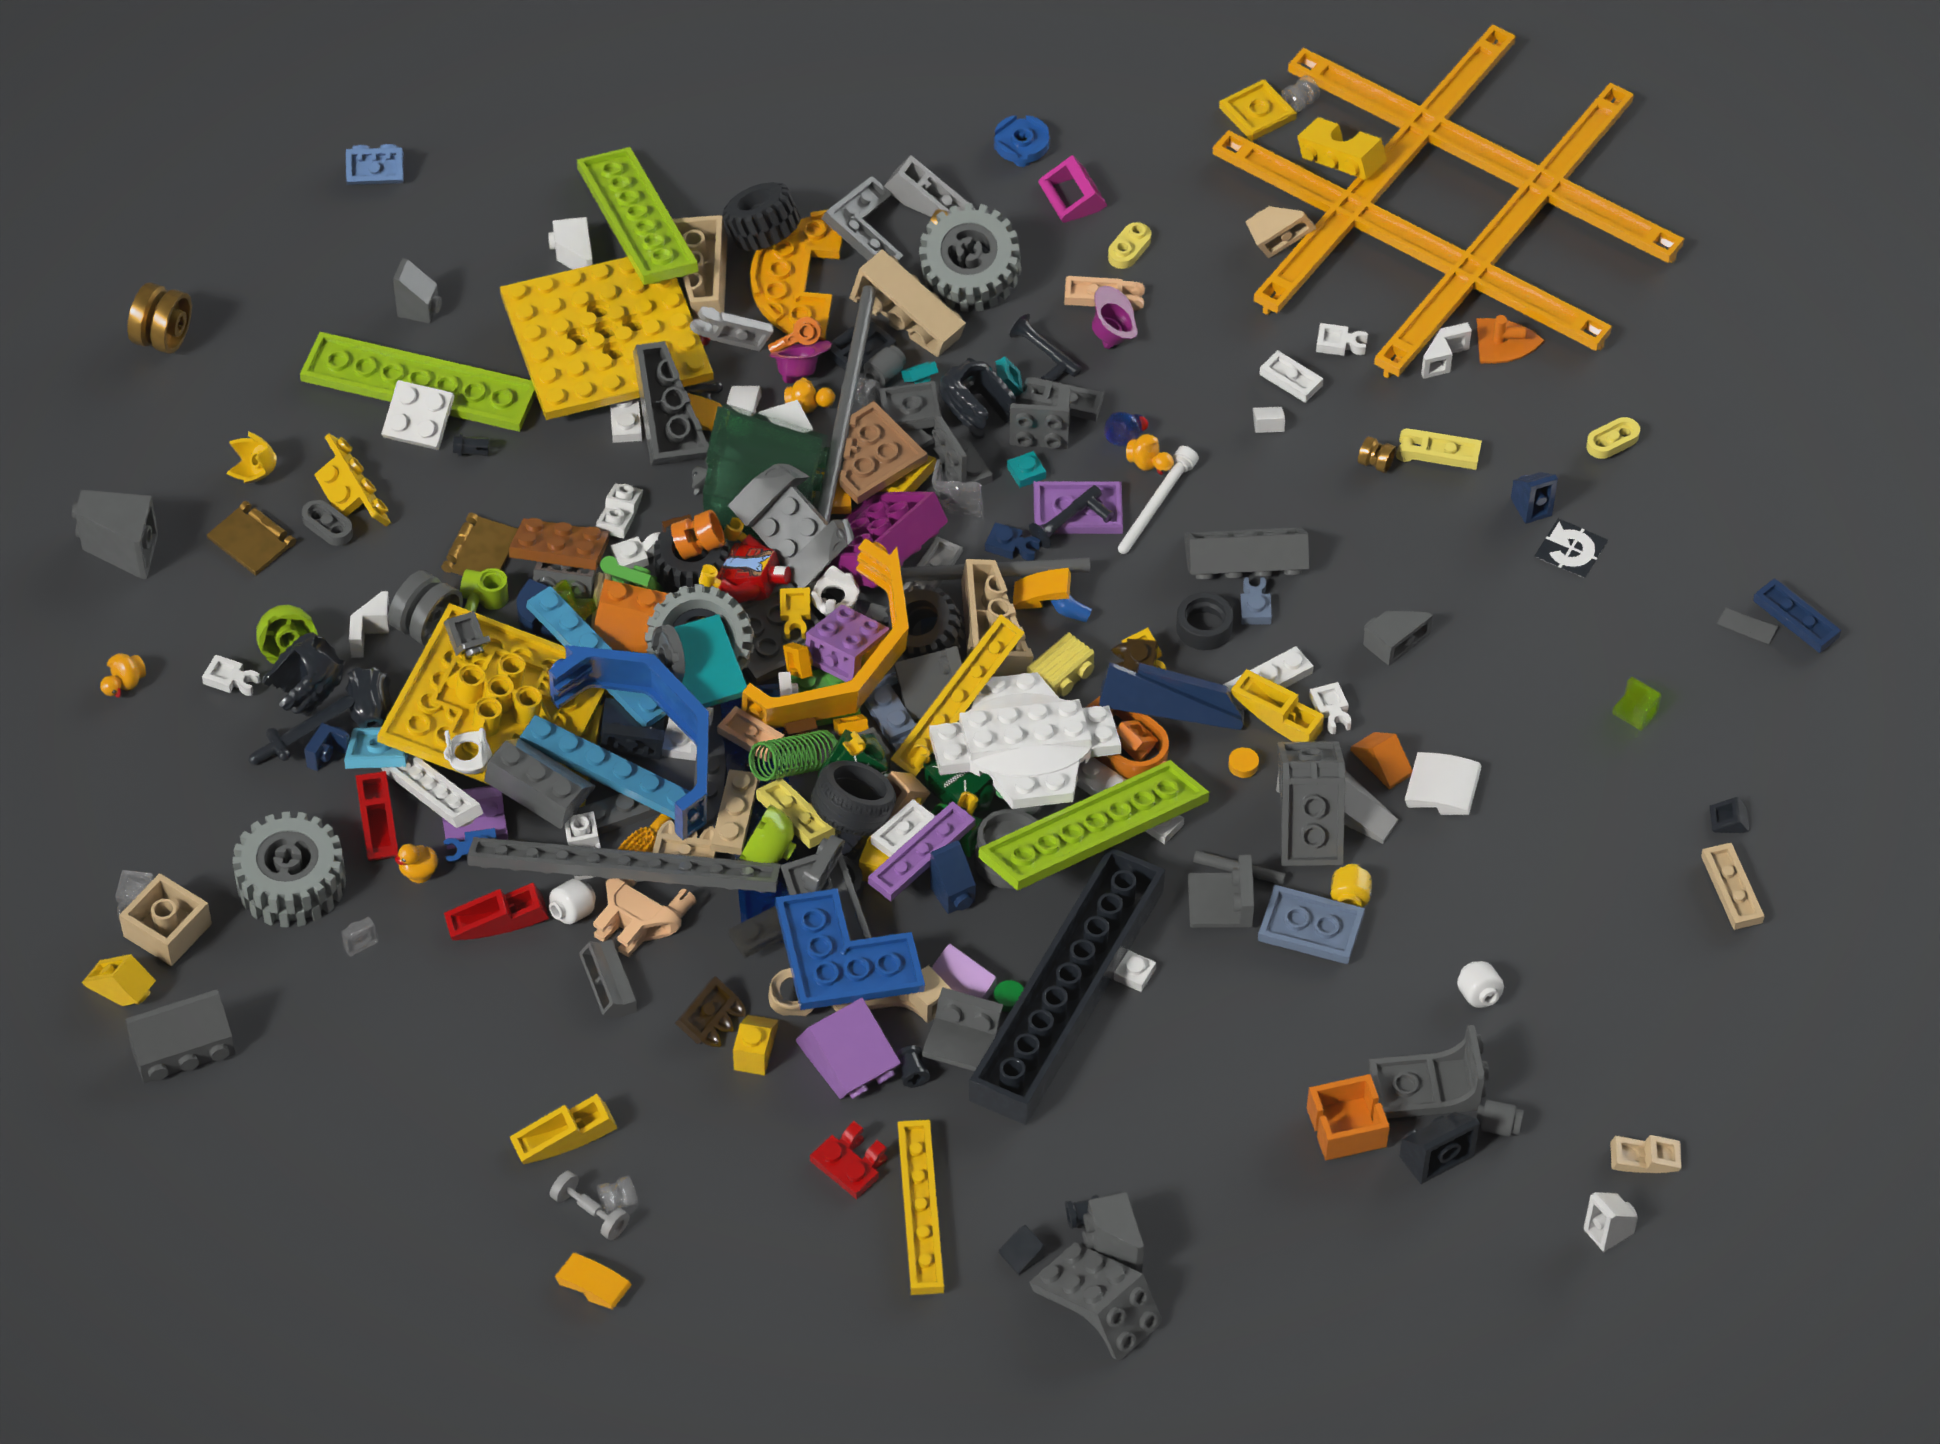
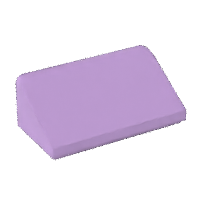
[932,944,997,999]

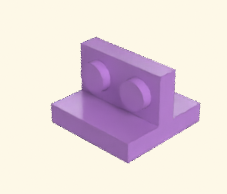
[442,785,508,849]

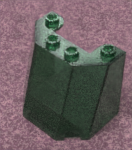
[703,404,830,538]

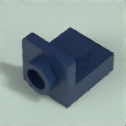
[304,723,350,771]

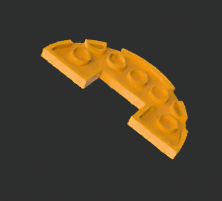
[750,210,843,340]

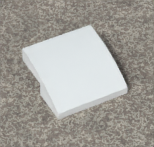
[1405,752,1482,815]

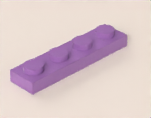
[868,801,975,901]

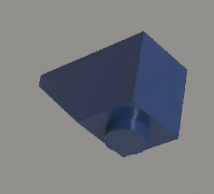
[1511,472,1558,524]
[930,840,976,914]

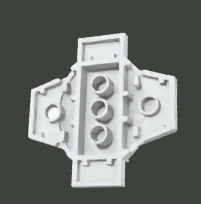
[929,672,1121,809]

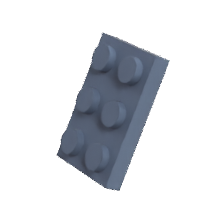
[1258,885,1365,964]

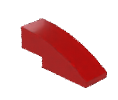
[355,771,398,861]
[444,882,549,941]

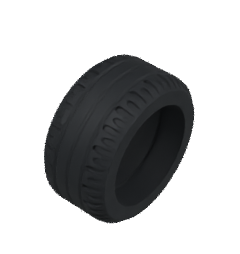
[811,760,896,836]

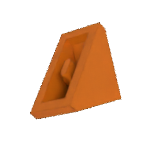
[1350,732,1413,790]

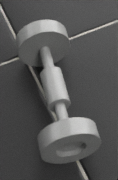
[550,1171,630,1240]

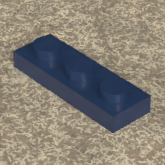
[1753,578,1841,653]

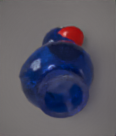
[1104,412,1149,447]

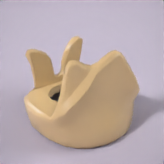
[768,968,814,1017]

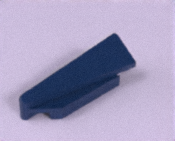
[1099,662,1244,730]

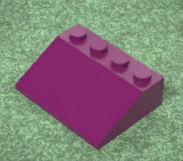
[824,492,948,588]

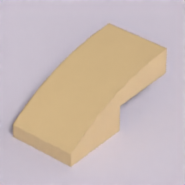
[1610,1135,1681,1173]

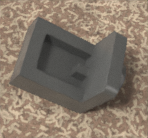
[444,611,491,657]

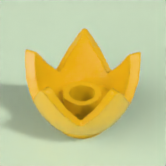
[227,431,277,484]

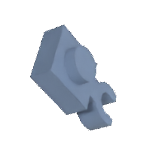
[1240,577,1272,624]

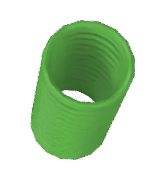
[749,730,837,781]

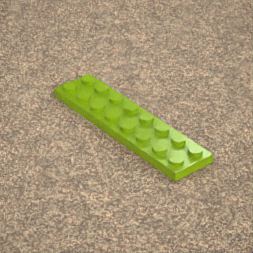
[577,147,698,285]
[300,332,536,432]
[978,760,1210,891]

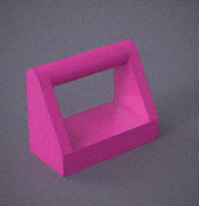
[1038,155,1107,223]

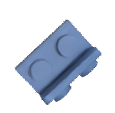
[346,144,404,185]

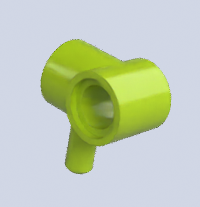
[460,568,509,612]

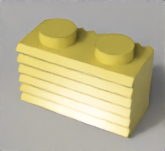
[1027,632,1094,697]

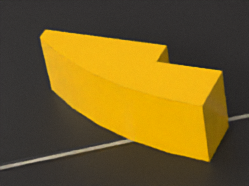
[1231,669,1324,742]
[510,1094,618,1164]

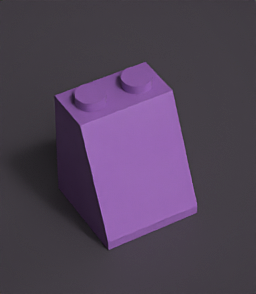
[796,998,901,1099]

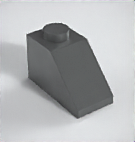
[393,258,442,323]
[1363,611,1433,666]

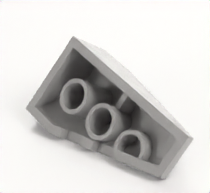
[1276,770,1398,844]

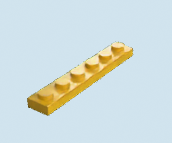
[890,614,1025,777]
[898,1120,944,1295]

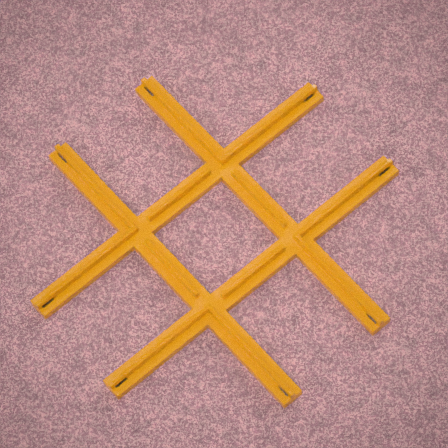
[1213,24,1684,378]

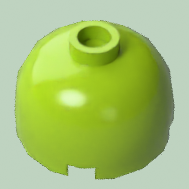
[256,605,318,664]
[739,804,797,864]

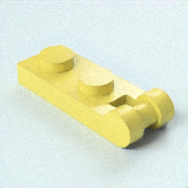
[1396,429,1482,470]

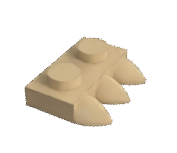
[652,820,717,858]

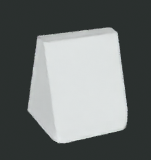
[1253,407,1285,433]

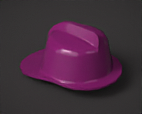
[1092,286,1138,349]
[769,340,832,384]

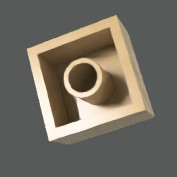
[119,873,212,966]

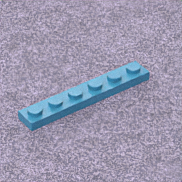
[526,586,667,727]
[520,715,690,820]

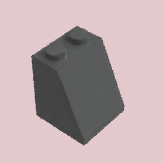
[72,490,158,579]

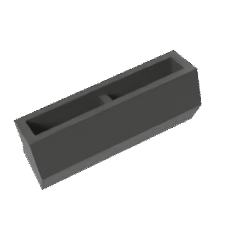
[579,939,637,1017]

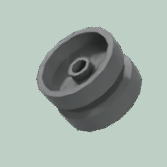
[388,570,463,646]
[974,809,1038,889]

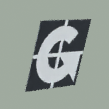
[1534,518,1608,578]

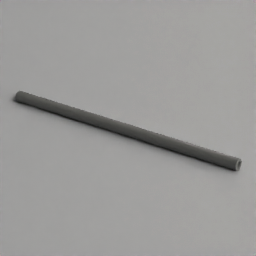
[817,285,877,523]
[775,558,1090,588]

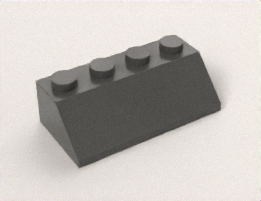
[1184,527,1309,579]

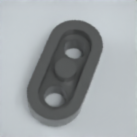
[302,500,353,546]
[802,835,845,892]

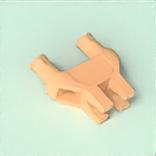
[593,878,696,957]

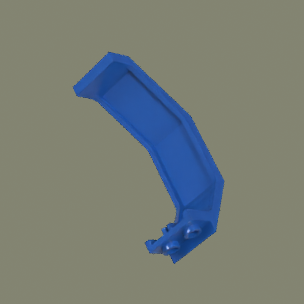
[549,645,709,840]

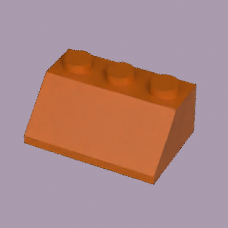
[593,579,669,653]

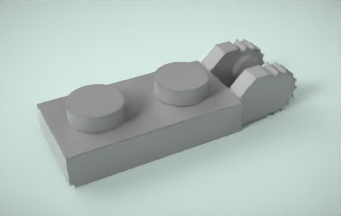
[690,306,774,351]

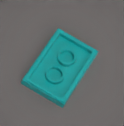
[674,614,747,708]

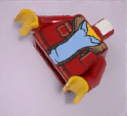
[699,517,792,603]

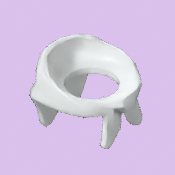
[811,566,860,614]
[444,728,493,775]

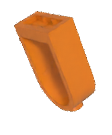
[1086,696,1169,779]

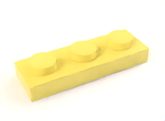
[756,778,835,849]

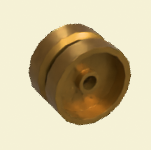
[127,283,192,354]

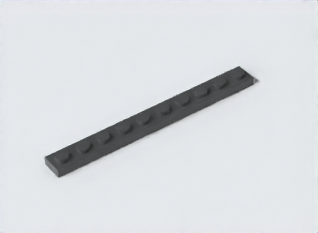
[467,837,781,892]

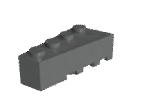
[633,341,712,466]

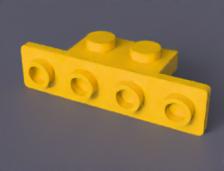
[314,433,391,527]

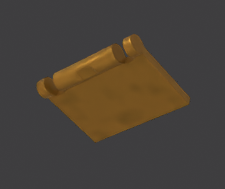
[207,501,296,575]
[441,513,518,576]

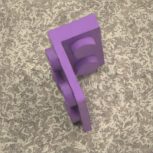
[805,605,889,682]

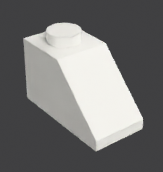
[548,217,593,270]
[1584,1192,1638,1252]

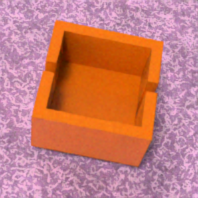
[1307,1074,1390,1161]

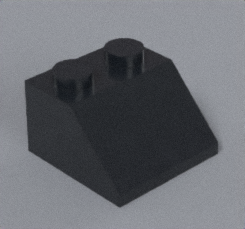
[1399,1112,1480,1184]

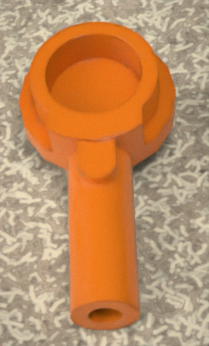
[768,316,822,353]

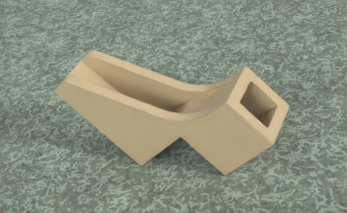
[832,965,952,1023]

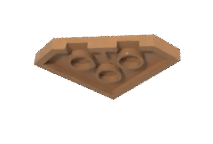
[840,401,928,504]

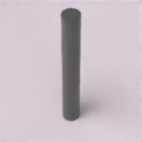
[1193,850,1286,885]

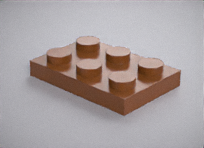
[509,518,610,570]

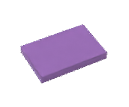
[1033,481,1123,534]

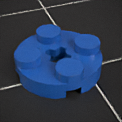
[994,115,1050,167]

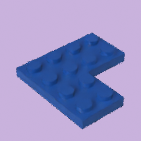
[775,889,925,1010]

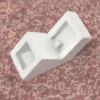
[1421,323,1472,379]
[349,591,390,658]

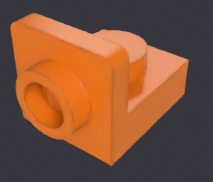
[1116,720,1158,762]

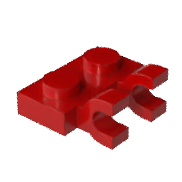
[810,1121,888,1199]

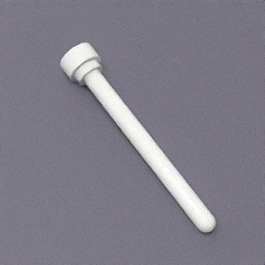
[1118,446,1199,554]

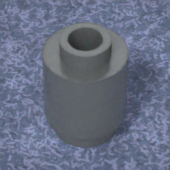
[864,345,906,386]
[1476,1100,1524,1137]

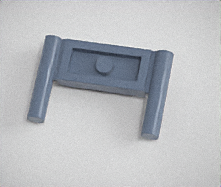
[864,671,916,753]

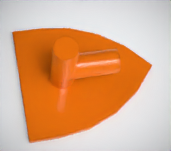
[1476,315,1544,364]

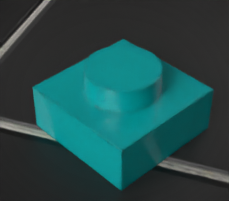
[995,357,1023,397]
[901,361,938,384]
[1007,451,1046,488]

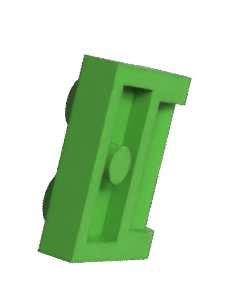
[600,556,664,592]

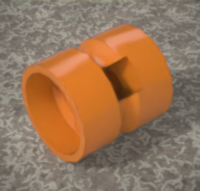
[671,509,725,560]

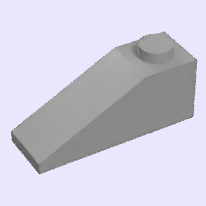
[884,155,975,217]

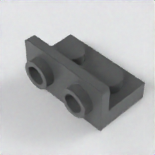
[533,562,599,604]

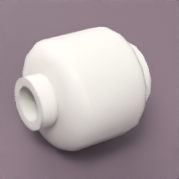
[549,879,596,925]
[1457,961,1504,1008]

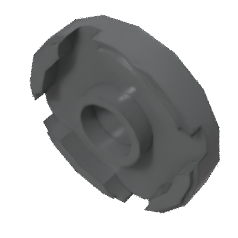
[651,624,685,683]

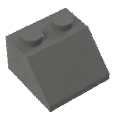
[1082,1192,1144,1273]

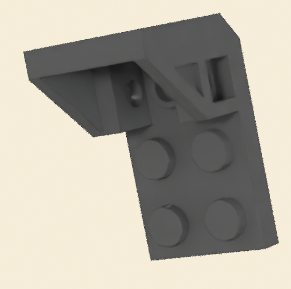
[1277,741,1345,866]

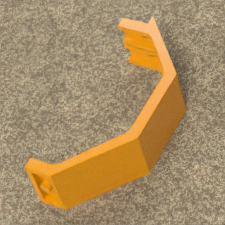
[741,538,909,729]

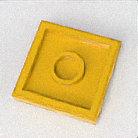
[1219,79,1297,142]

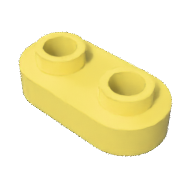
[1108,223,1151,269]
[1586,417,1640,459]

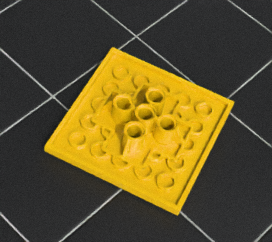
[500,257,714,420]
[377,603,607,784]

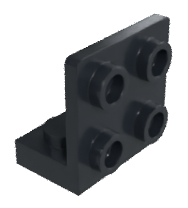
[600,698,665,760]

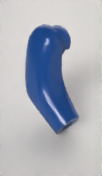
[1050,595,1092,622]

